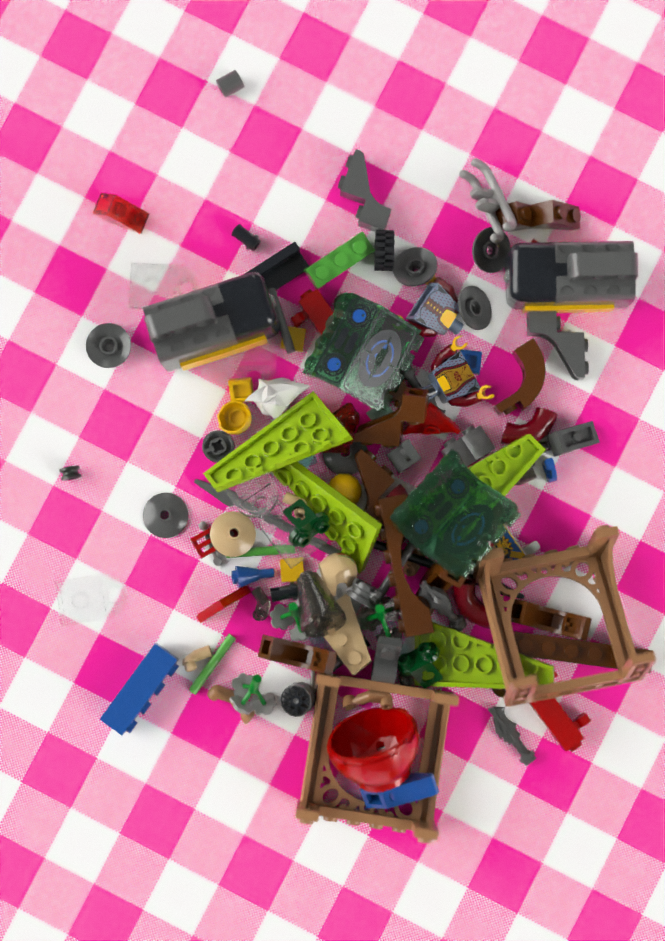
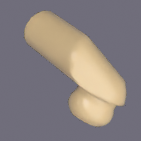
[282,491,307,520]
[182,645,213,672]

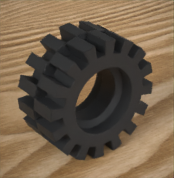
[374,229,395,271]

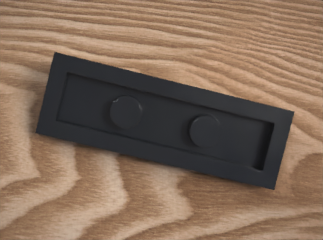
[245,242,309,290]

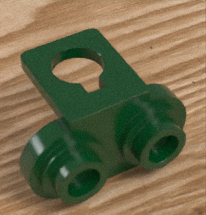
[283,499,330,547]
[397,642,443,689]

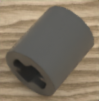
[216,69,245,98]

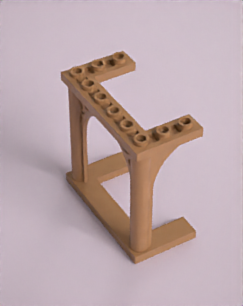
[473,525,657,707]
[295,672,459,844]

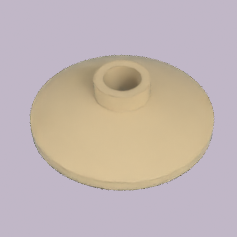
[210,511,256,557]

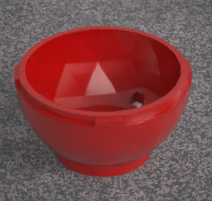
[326,707,419,792]

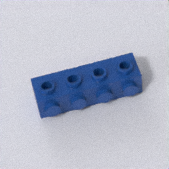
[99,643,179,736]

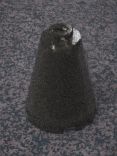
[296,570,347,638]

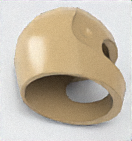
[318,553,358,597]

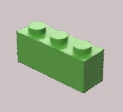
[303,231,375,289]

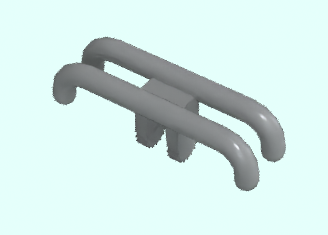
[459,158,517,243]

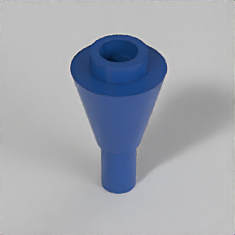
[231,566,274,588]

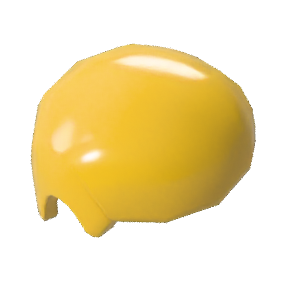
[217,401,252,435]
[329,473,362,505]

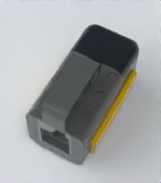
[503,241,638,313]
[143,272,280,372]

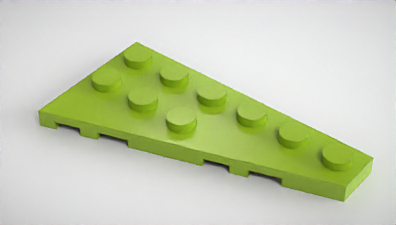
[203,391,353,493]
[404,434,546,548]
[271,462,382,574]
[414,621,555,689]

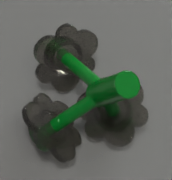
[357,596,402,640]

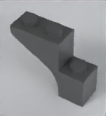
[338,149,391,232]
[526,311,589,381]

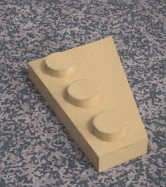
[311,594,372,676]

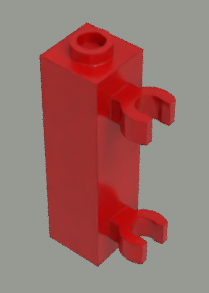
[290,289,362,372]
[529,670,592,752]

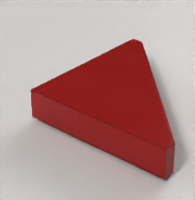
[403,402,461,435]
[196,585,251,623]

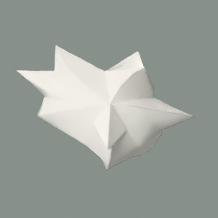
[245,378,311,419]

